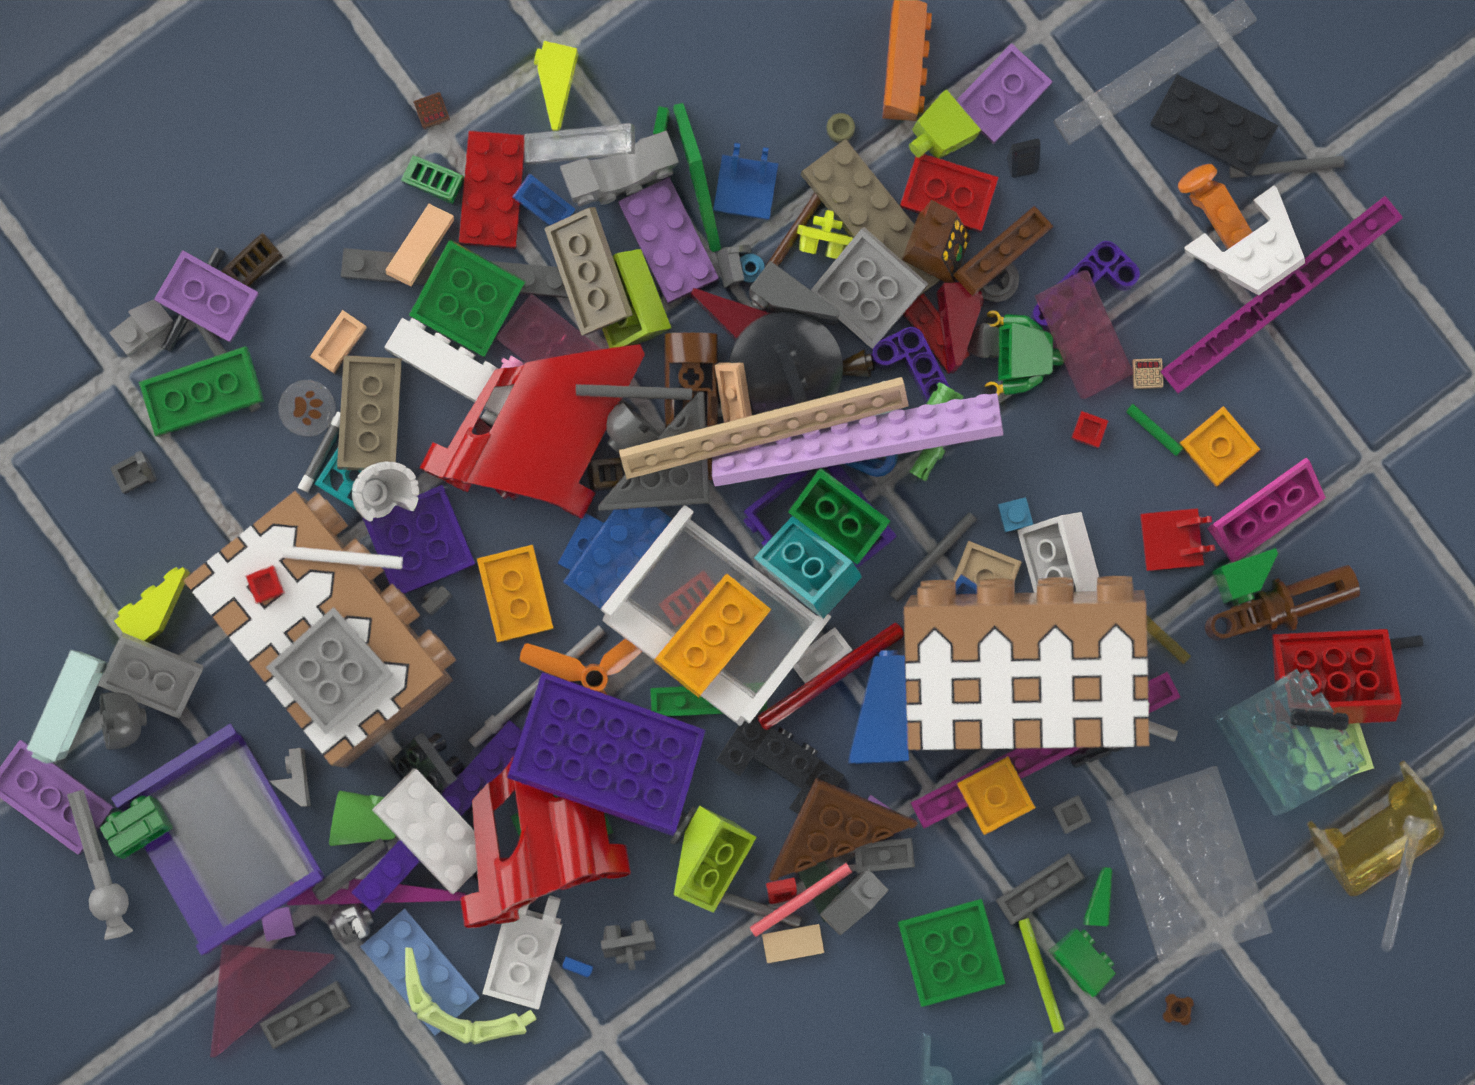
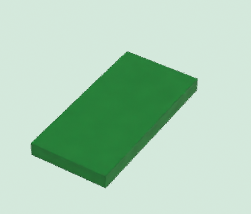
[139,346,264,437]

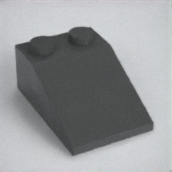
[749,261,840,326]

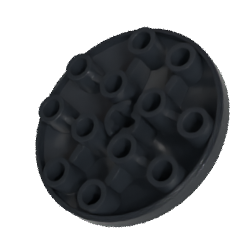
[728,311,843,416]

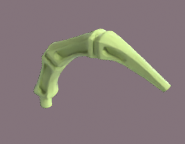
[405,947,536,1044]

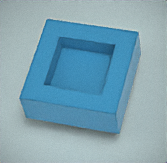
[997,497,1033,533]

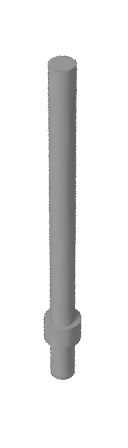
[469,625,606,748]

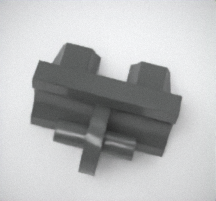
[601,920,656,971]

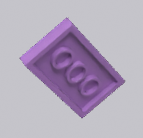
[618,177,719,304]
[0,740,115,855]

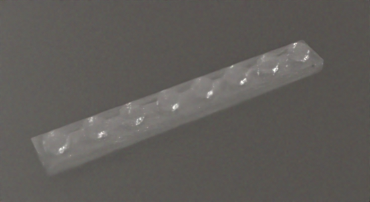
[1053,0,1257,145]

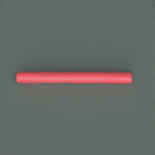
[750,863,853,937]

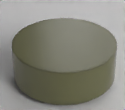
[826,113,855,143]

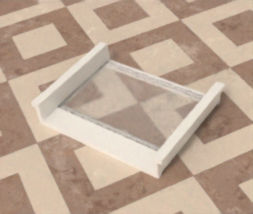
[601,505,832,726]

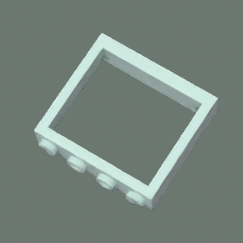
[27,650,107,764]

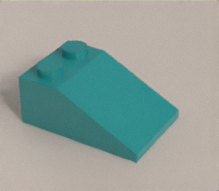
[754,516,862,619]

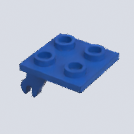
[713,143,778,220]

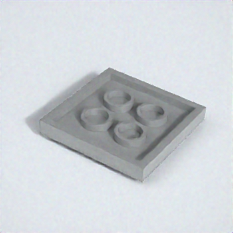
[811,227,928,349]
[266,607,394,735]

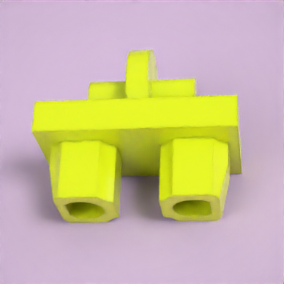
[797,210,853,259]

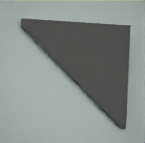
[598,392,710,511]

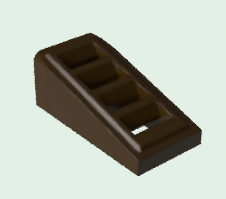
[221,232,283,286]
[587,457,623,492]

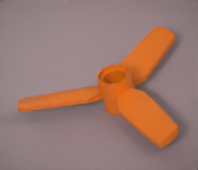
[520,638,643,695]

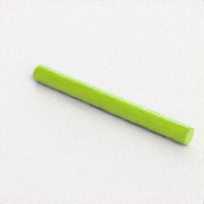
[1018,918,1065,1033]

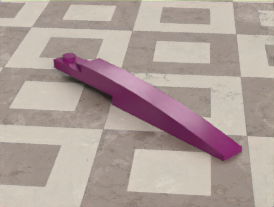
[1160,196,1403,394]

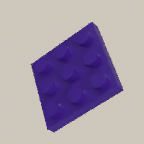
[363,485,476,595]

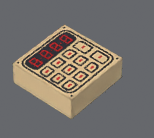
[1132,358,1163,389]

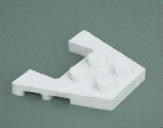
[1184,185,1305,295]

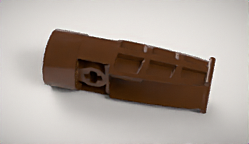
[664,332,718,481]

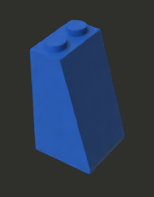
[848,650,909,764]

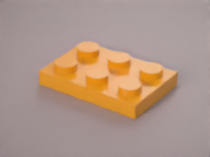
[477,545,554,643]

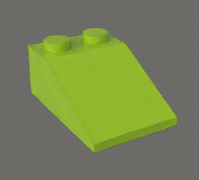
[674,806,757,913]

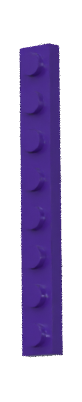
[351,721,522,913]

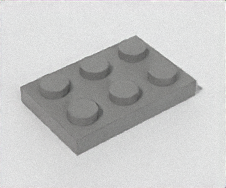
[98,632,203,719]

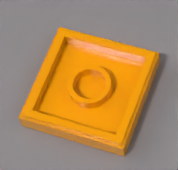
[1179,406,1261,487]
[956,757,1035,835]

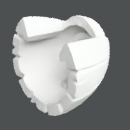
[352,462,419,522]

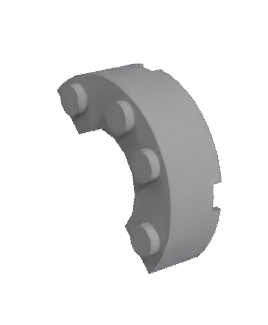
[560,131,679,206]

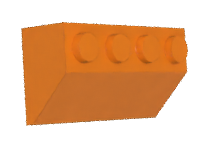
[882,0,932,121]

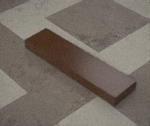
[953,206,1054,296]

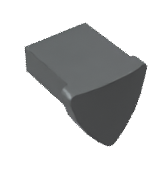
[717,245,752,288]
[967,323,999,358]
[110,450,157,494]

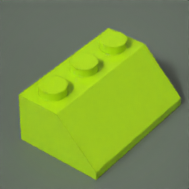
[602,249,671,348]

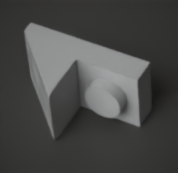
[109,299,174,356]
[270,748,311,807]

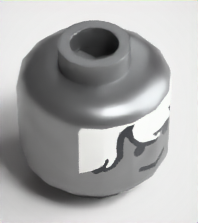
[328,903,374,945]

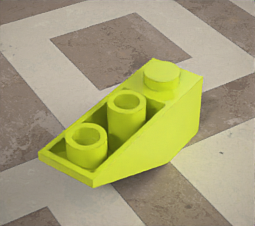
[114,567,190,643]

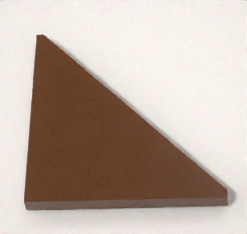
[768,778,918,882]

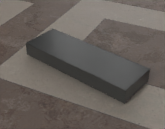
[995,854,1084,925]
[259,981,351,1049]

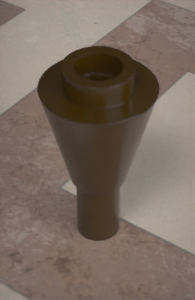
[842,349,875,377]

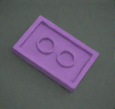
[956,43,1053,145]
[154,250,259,343]

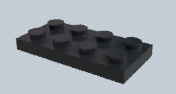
[1150,74,1279,177]

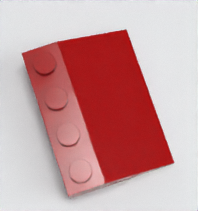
[1272,629,1402,727]

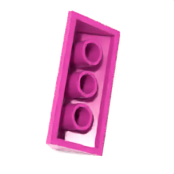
[1207,458,1326,563]

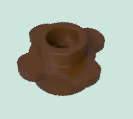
[1162,994,1194,1025]

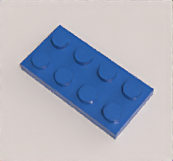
[563,507,673,609]

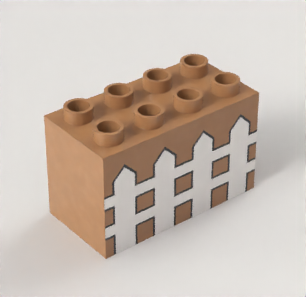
[183,491,456,768]
[904,576,1149,750]

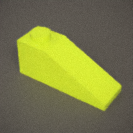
[534,41,578,136]

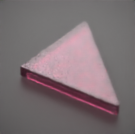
[210,944,335,1058]

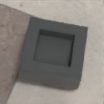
[422,586,452,616]
[1052,795,1091,834]

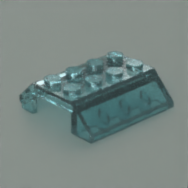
[1213,669,1364,816]

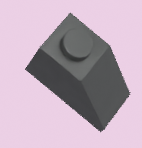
[820,869,888,935]

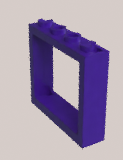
[743,464,897,569]

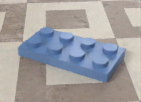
[360,908,480,1036]

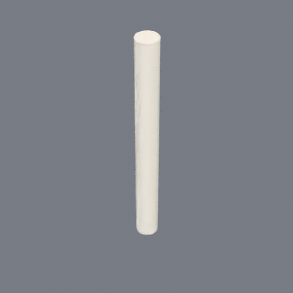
[282,546,403,569]

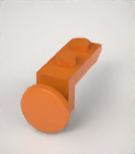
[1178,164,1253,249]

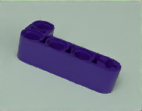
[1030,241,1140,330]
[872,327,950,403]

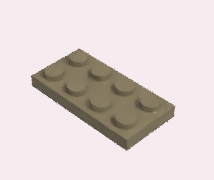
[544,207,633,336]
[337,356,402,471]

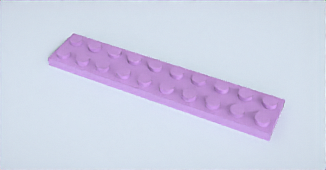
[712,393,1003,486]

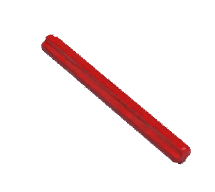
[758,623,904,730]

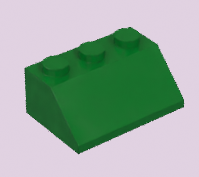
[788,468,890,565]

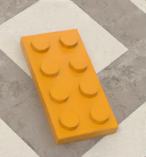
[654,573,771,698]

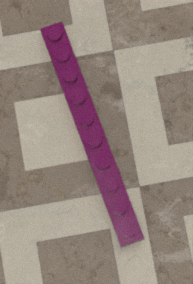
[910,672,1180,829]

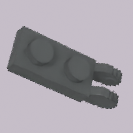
[833,838,915,873]

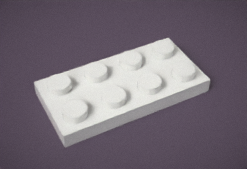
[372,769,477,894]

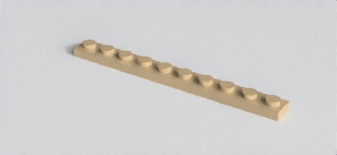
[619,377,909,479]

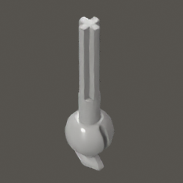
[67,789,133,940]

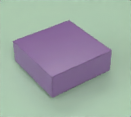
[262,906,296,942]

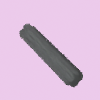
[312,839,389,901]

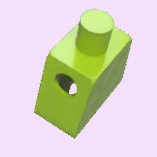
[909,89,981,159]

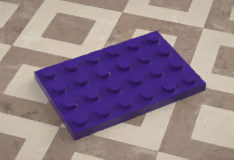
[507,672,706,836]

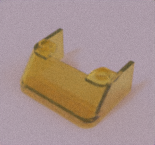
[1307,760,1444,896]

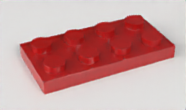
[459,131,526,249]

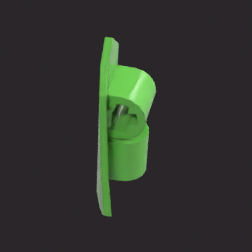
[329,790,396,846]

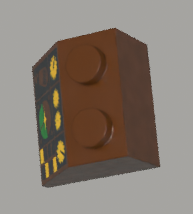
[902,200,971,283]

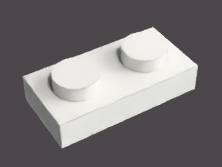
[793,627,852,683]

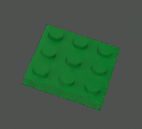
[409,239,526,357]
[898,899,1006,1007]

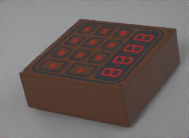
[413,92,450,129]

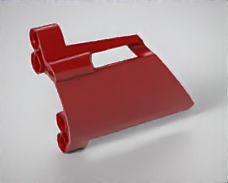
[419,344,645,519]

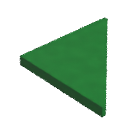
[673,103,721,252]

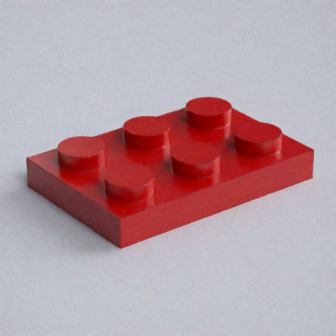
[900,154,999,233]

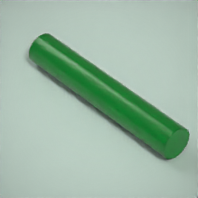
[1126,404,1183,456]

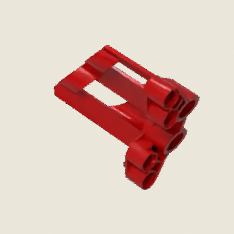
[460,756,631,928]

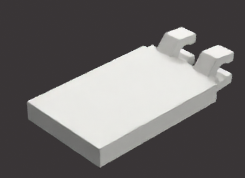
[483,896,563,1010]

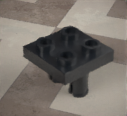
[392,732,464,794]

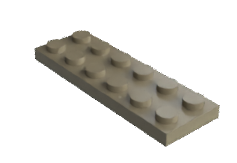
[800,139,941,299]

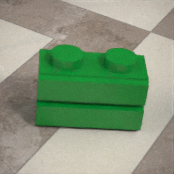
[100,796,173,859]

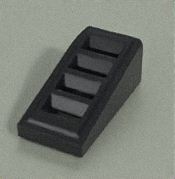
[1007,138,1041,178]

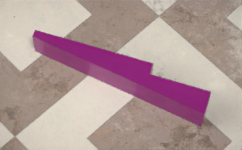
[287,878,468,905]

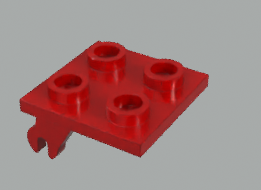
[1140,508,1215,571]

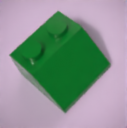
[1212,548,1278,606]
[1048,928,1116,998]

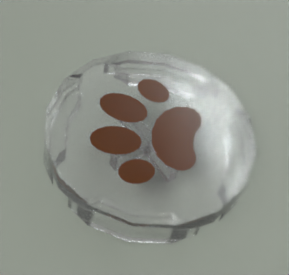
[278,380,336,437]

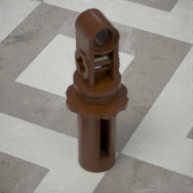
[1205,565,1360,641]

